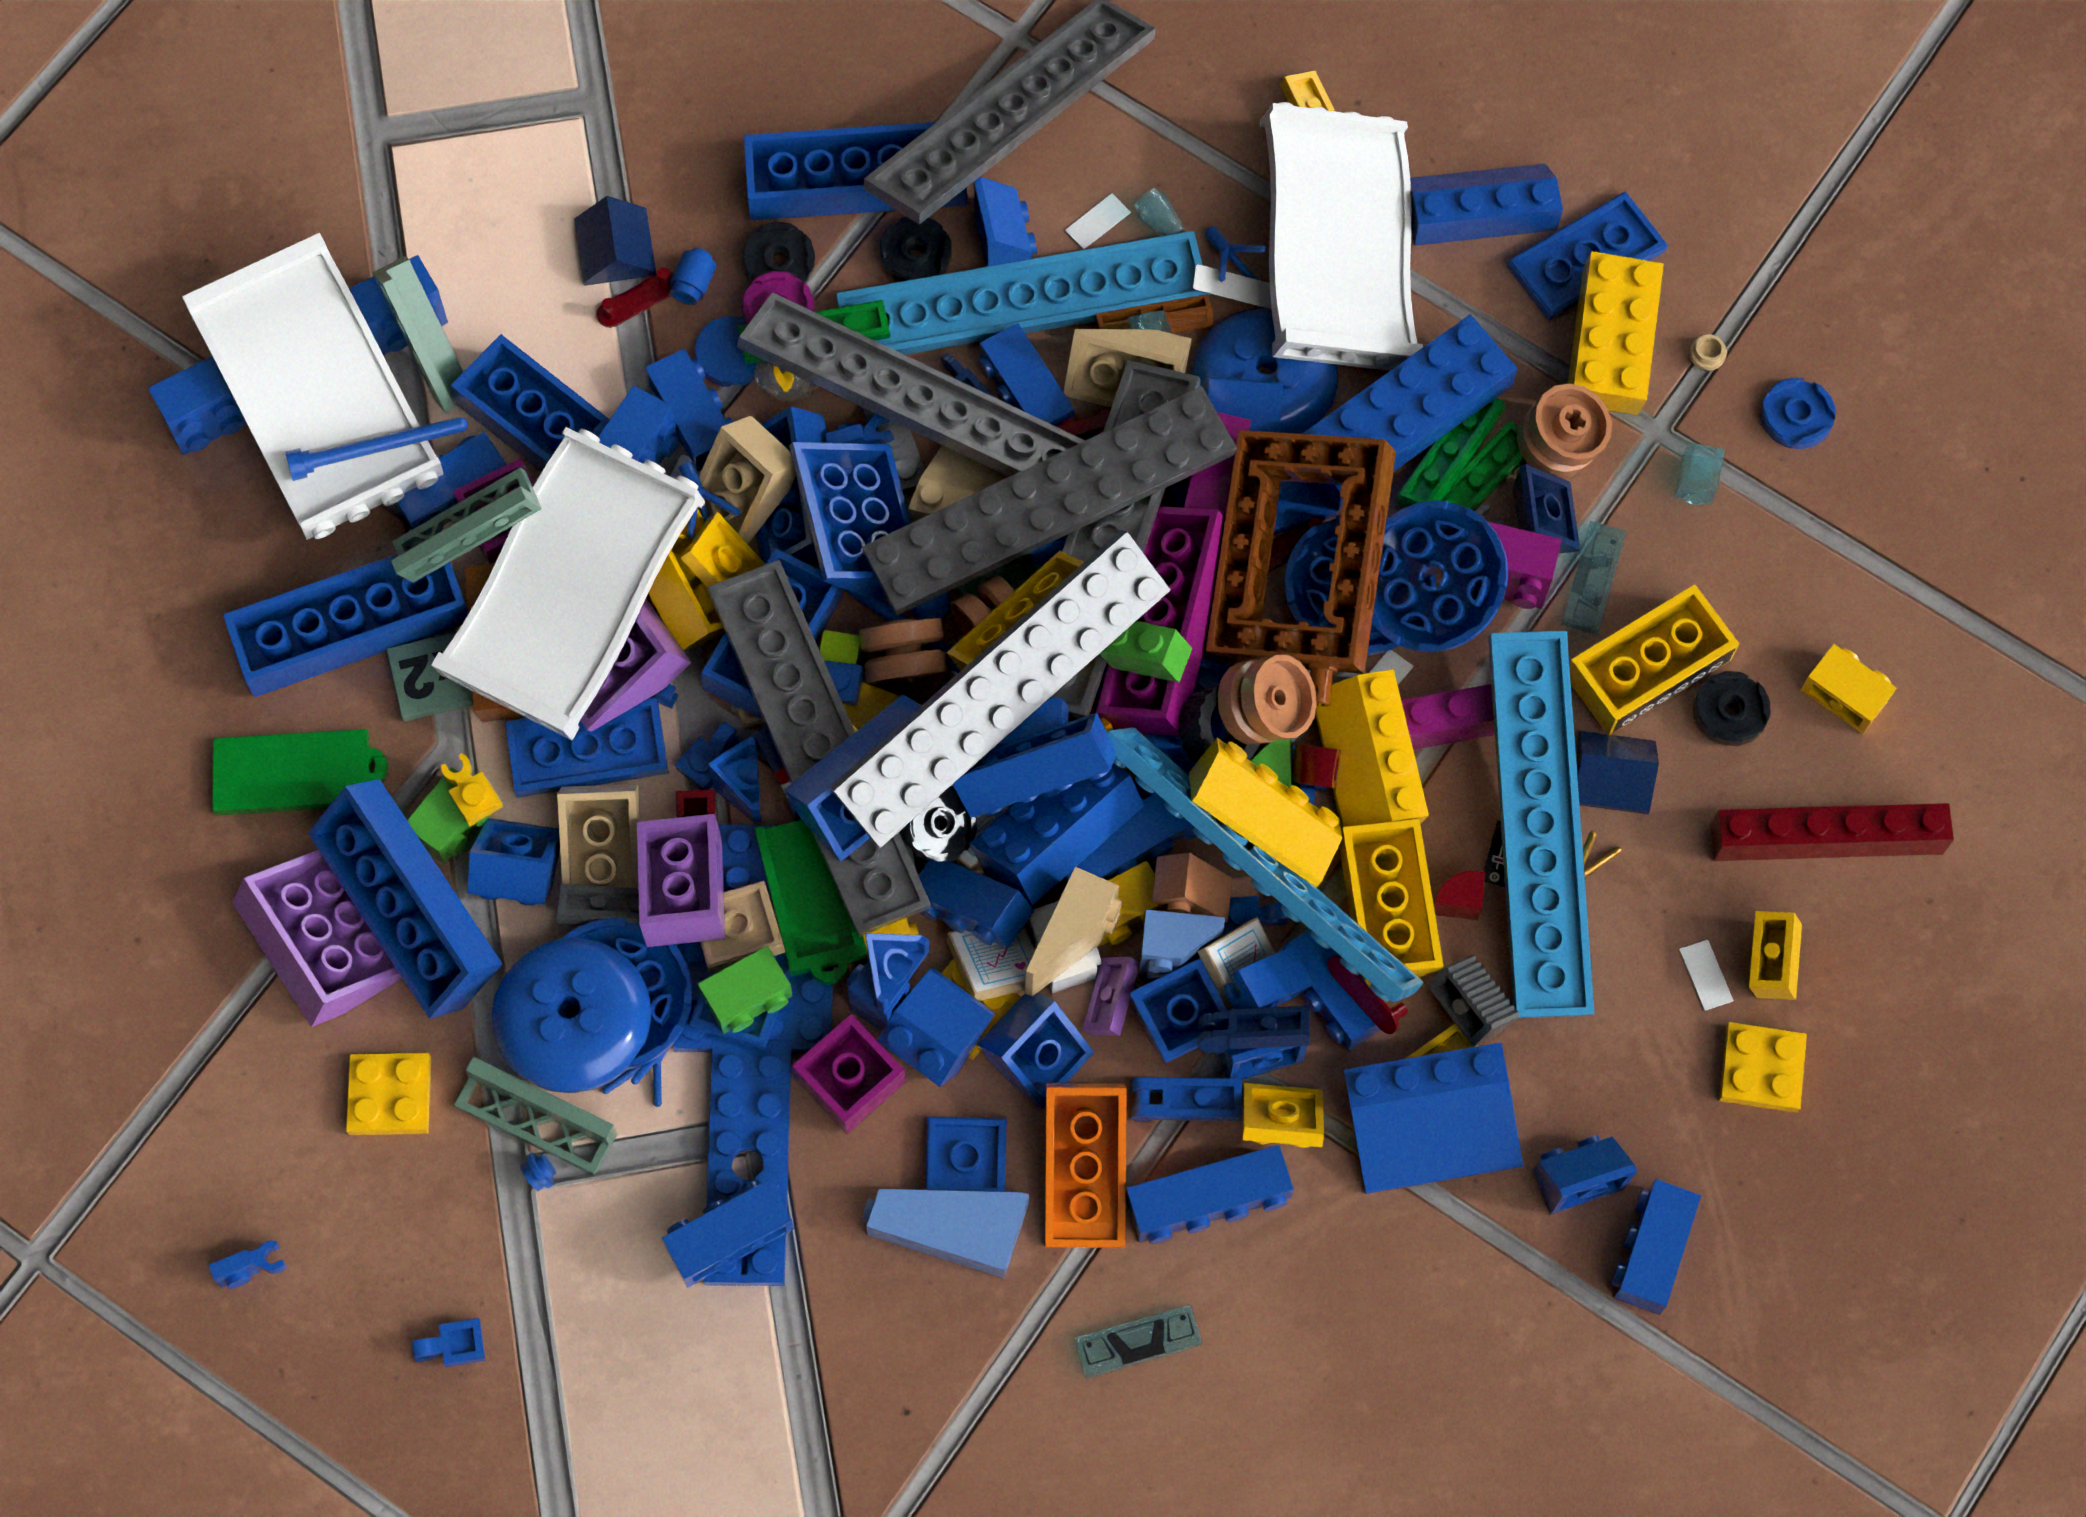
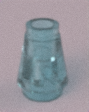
[1134,187,1186,236]

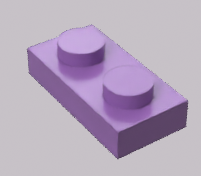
[1082,957,1140,1036]

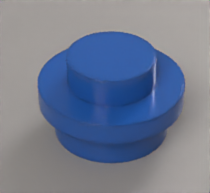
[520,1152,556,1191]

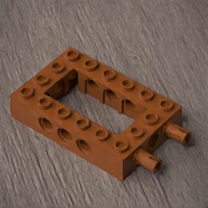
[1206,430,1396,707]

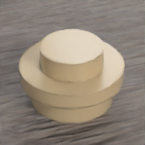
[1689,334,1727,371]

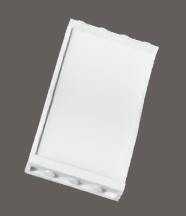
[1260,102,1423,371]
[182,233,443,540]
[431,427,705,740]

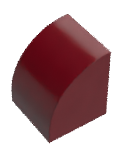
[1291,744,1341,788]
[676,789,718,821]
[1434,871,1485,920]

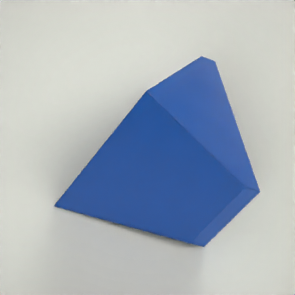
[708,737,762,823]
[865,933,930,1014]

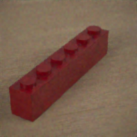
[1710,803,1954,861]

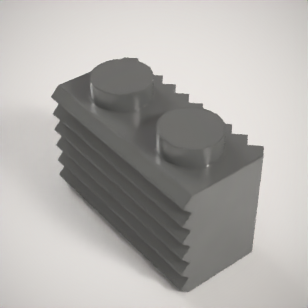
[1427,955,1519,1047]

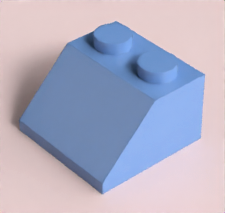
[1139,910,1225,983]

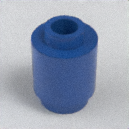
[670,248,717,305]

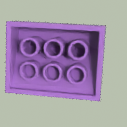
[580,599,691,732]
[232,850,402,1027]

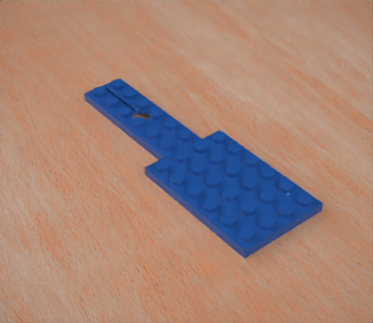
[673,825,834,1286]

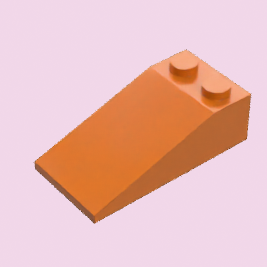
[1045,1083,1127,1248]

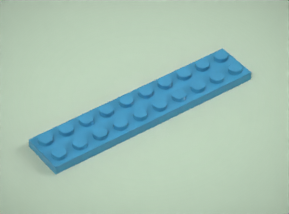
[836,231,1210,355]
[1488,631,1595,1019]
[1107,728,1424,1003]

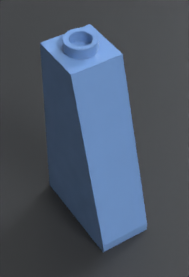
[862,1189,1029,1279]

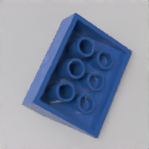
[789,442,911,599]
[1344,1042,1523,1194]

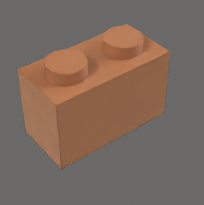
[1152,853,1232,922]

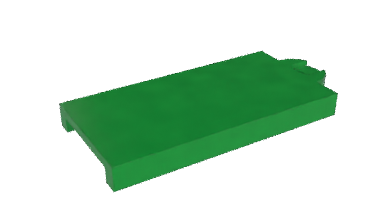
[213,729,389,816]
[755,820,867,985]

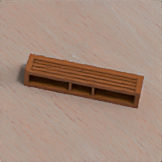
[1095,294,1213,333]

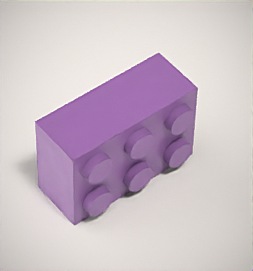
[637,814,725,947]

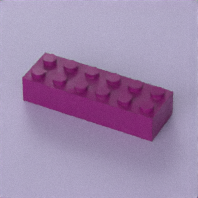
[1096,507,1225,737]

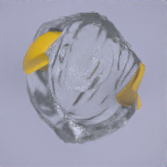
[753,361,819,402]

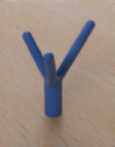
[1205,226,1266,282]
[678,462,741,539]
[602,1049,669,1107]

